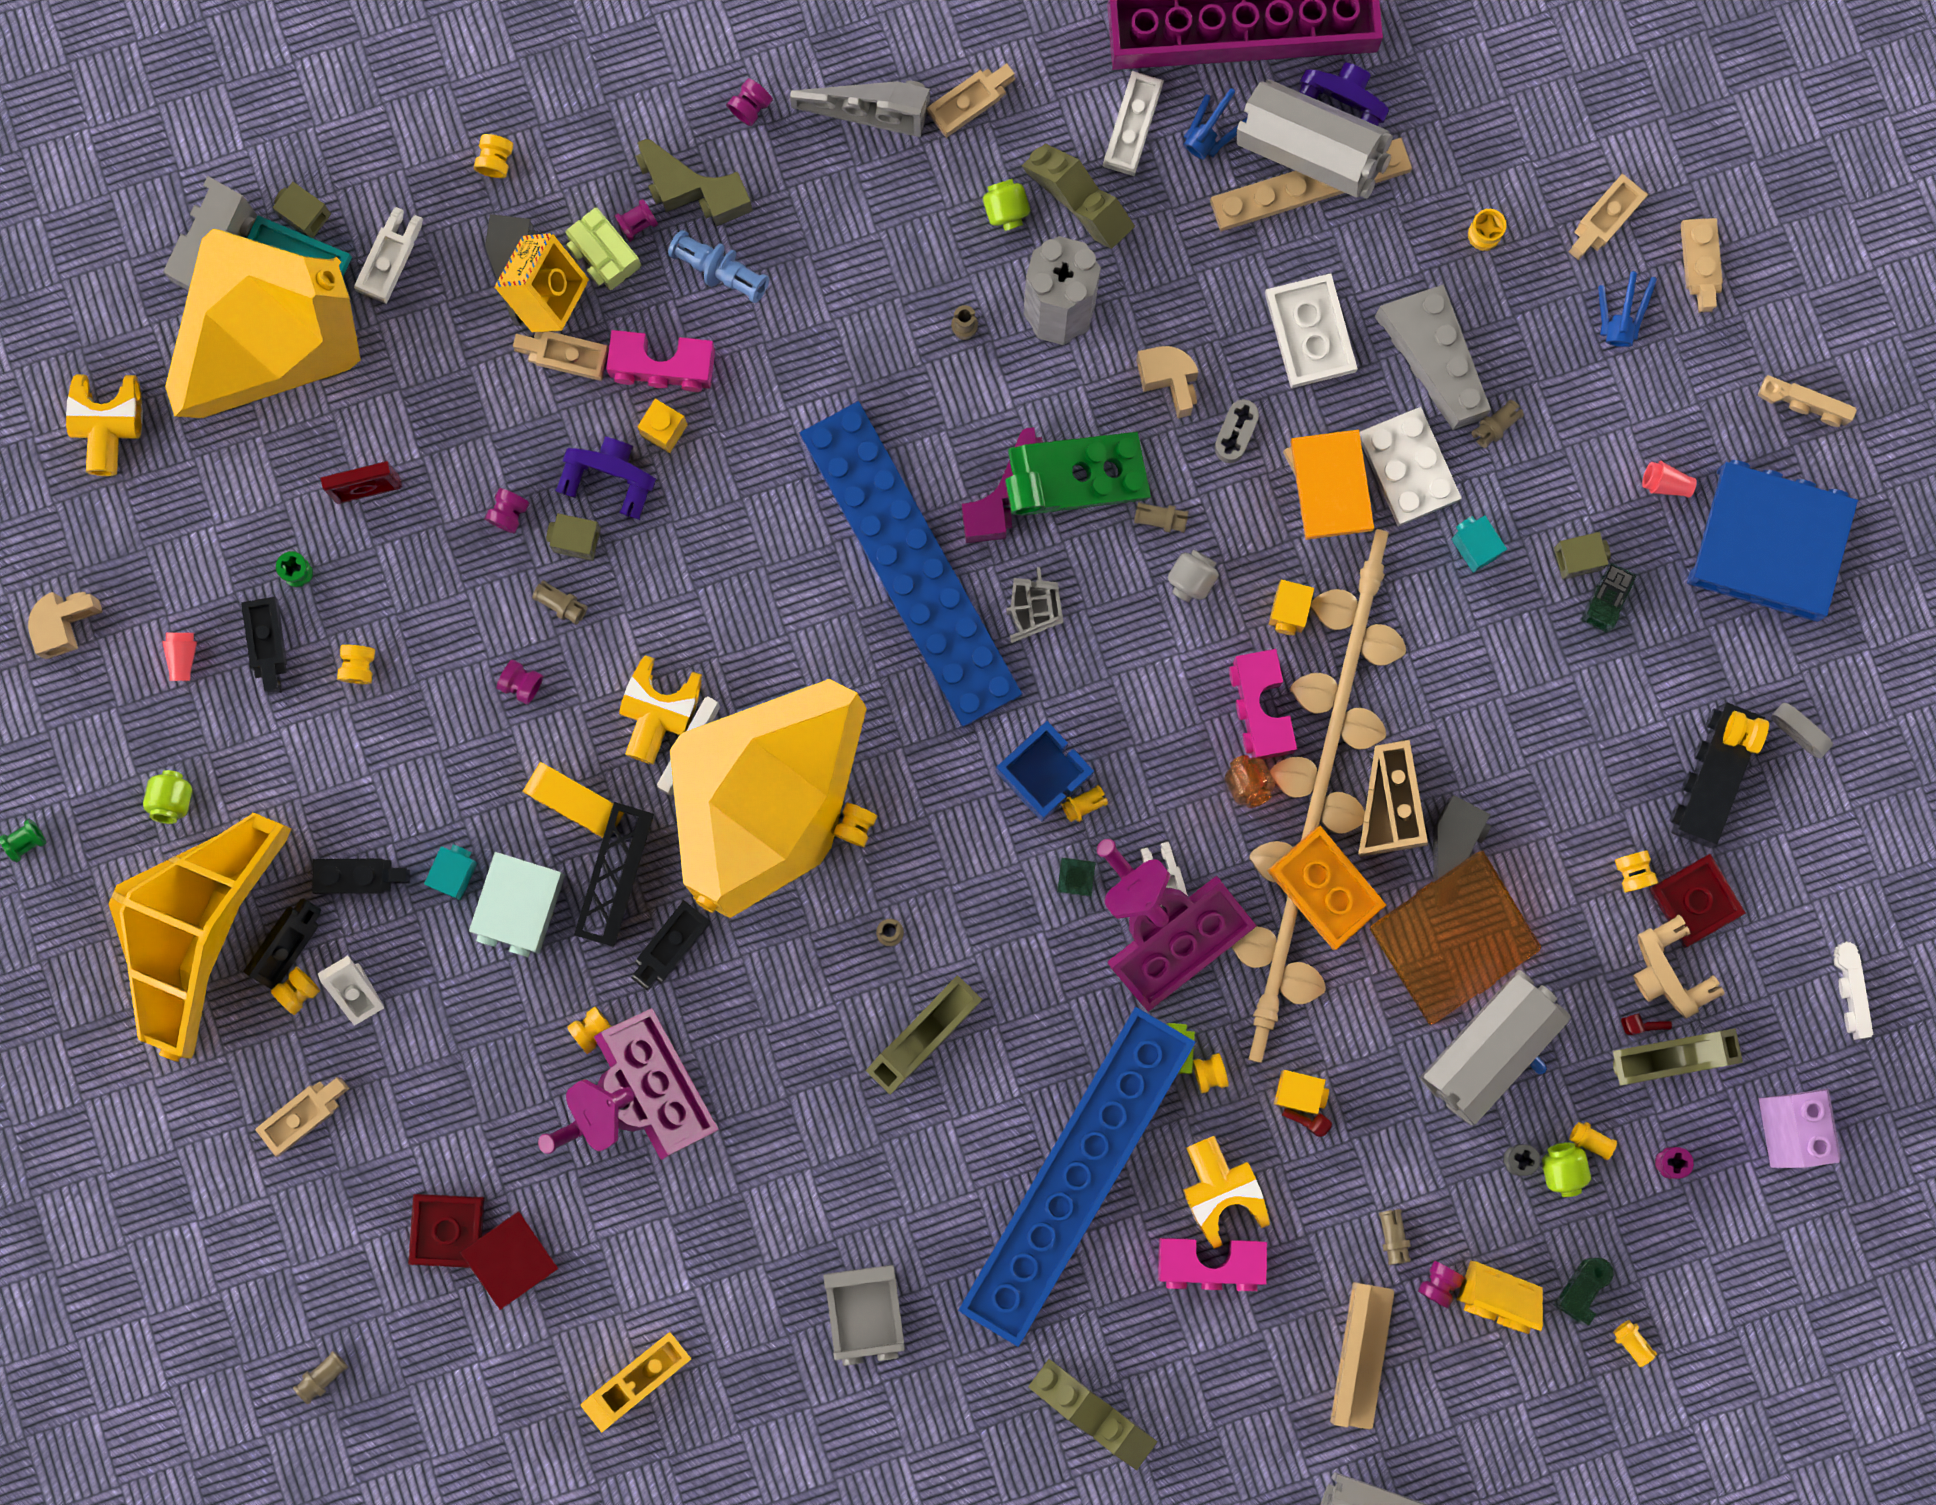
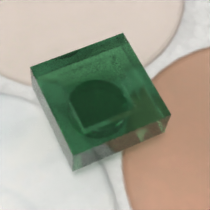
[1057,858,1096,897]

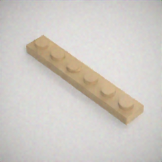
[1210,138,1412,232]

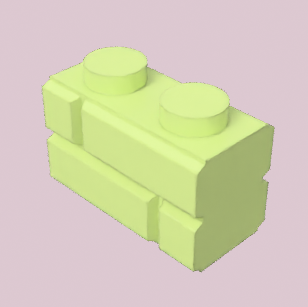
[565,208,641,290]

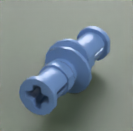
[668,230,769,303]

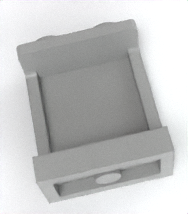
[823,1264,905,1366]

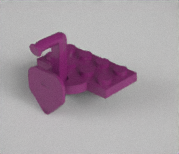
[1097,839,1257,1012]
[538,1008,719,1160]

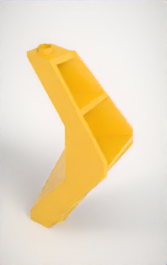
[165,229,361,418]
[670,679,867,918]
[108,812,291,1062]

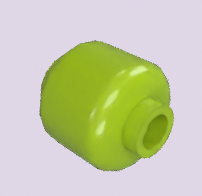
[982,179,1031,231]
[143,770,192,824]
[1542,1142,1591,1197]

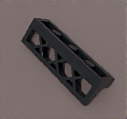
[574,802,654,948]

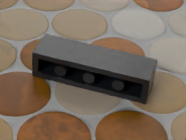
[1670,702,1765,848]

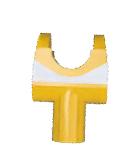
[66,374,143,476]
[619,655,702,765]
[1183,1135,1270,1249]

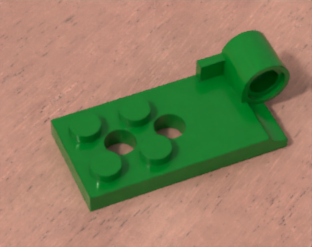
[1005,432,1151,516]

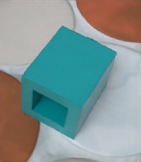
[1451,515,1507,573]
[424,844,478,901]

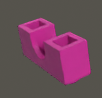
[606,330,715,392]
[1229,649,1297,761]
[1158,1238,1267,1291]

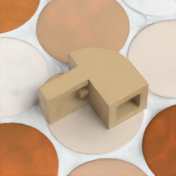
[1136,346,1198,418]
[28,592,103,659]

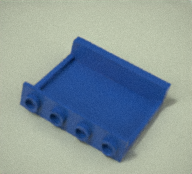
[1687,460,1858,622]

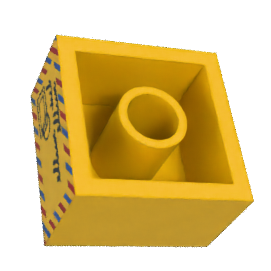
[494,233,589,332]

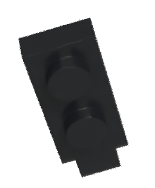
[243,898,321,990]
[631,900,712,991]

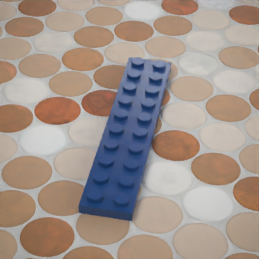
[799,401,1022,728]
[958,1006,1196,1347]

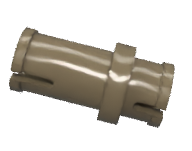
[951,305,978,340]
[1472,400,1524,448]
[1134,502,1189,533]
[532,580,587,625]
[876,919,904,947]
[1379,1209,1411,1265]
[293,1351,348,1404]

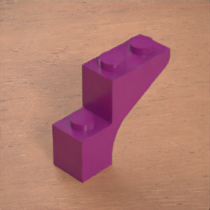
[962,427,1043,544]

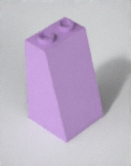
[1758,1088,1841,1168]

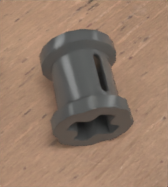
[1503,1144,1540,1176]

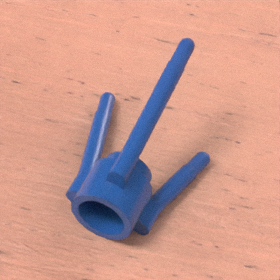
[1183,88,1247,160]
[1598,271,1657,347]

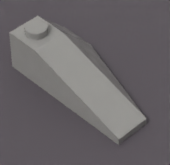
[790,80,930,138]

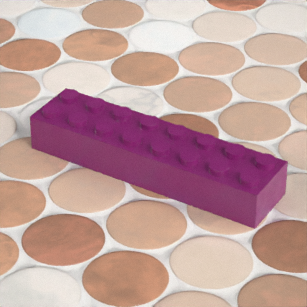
[1107,0,1383,70]

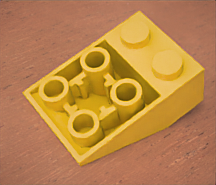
[1456,1261,1543,1334]

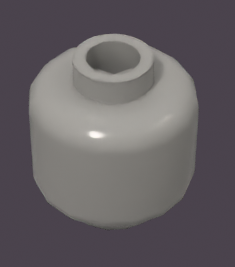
[1168,549,1219,603]

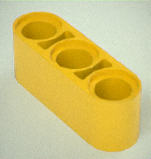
[522,762,624,838]

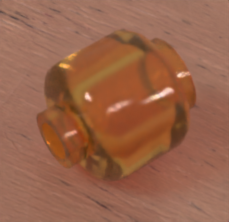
[1224,755,1275,808]

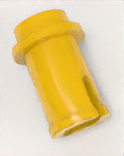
[1062,785,1108,822]
[1569,1122,1617,1160]
[1613,1320,1657,1367]

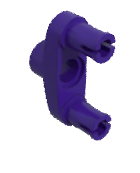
[1298,62,1389,126]
[555,436,656,520]

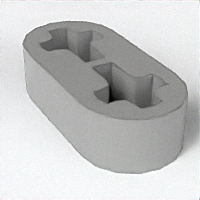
[1214,399,1259,463]
[1771,703,1833,759]

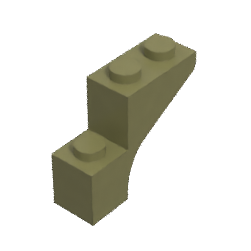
[635,139,753,227]
[1021,143,1135,249]
[865,975,983,1095]
[1613,1028,1743,1086]
[1028,1359,1158,1470]

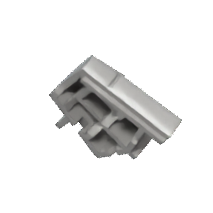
[1006,567,1064,643]

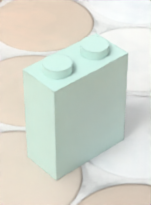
[469,852,565,958]

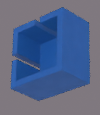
[996,721,1094,822]

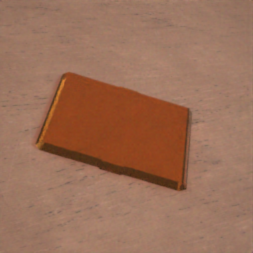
[1369,851,1542,1025]

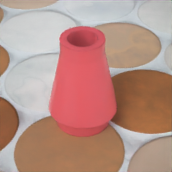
[1642,461,1697,498]
[162,633,197,681]

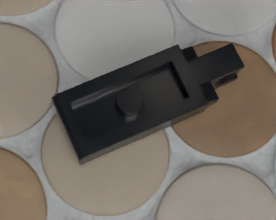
[241,597,287,695]
[312,858,410,894]

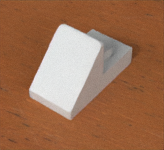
[318,956,384,1026]

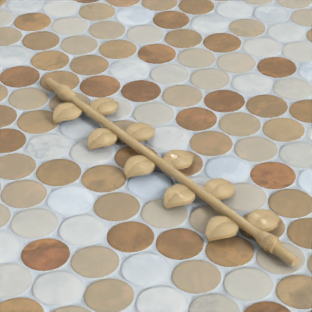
[1231,529,1406,1063]

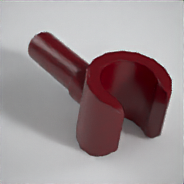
[1621,1013,1672,1035]
[1282,1108,1332,1137]

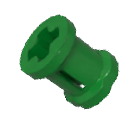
[276,551,313,587]
[0,818,46,863]

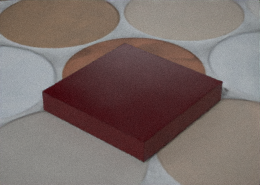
[320,461,402,504]
[1649,854,1746,948]
[408,1194,485,1268]
[460,1211,558,1310]

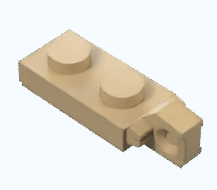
[926,63,1015,138]
[1569,173,1648,260]
[1681,218,1723,313]
[513,331,609,381]
[1757,375,1857,427]
[255,1077,350,1157]

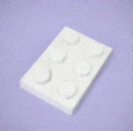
[1265,273,1358,388]
[1359,407,1462,527]

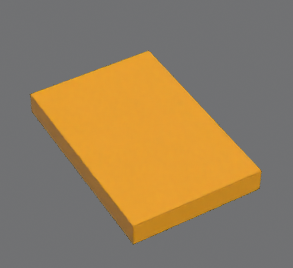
[1290,429,1374,540]
[1267,825,1386,950]

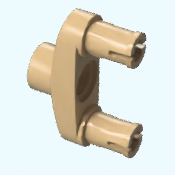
[1633,915,1725,1019]

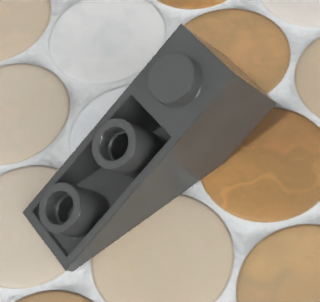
[485,214,538,326]
[1433,795,1491,909]

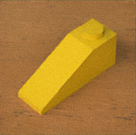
[580,1332,691,1433]

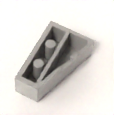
[163,176,258,291]

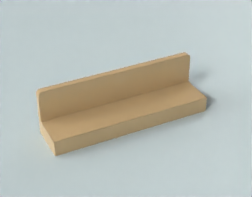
[1330,1282,1394,1430]

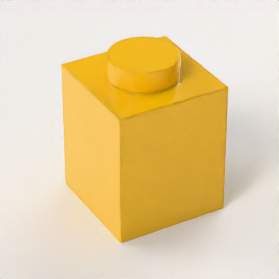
[637,399,688,453]
[1268,579,1314,635]
[1274,1070,1329,1115]

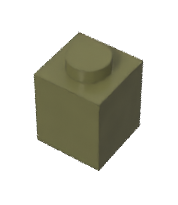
[272,181,331,238]
[546,513,601,561]
[1554,532,1611,580]

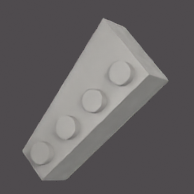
[1375,284,1491,430]

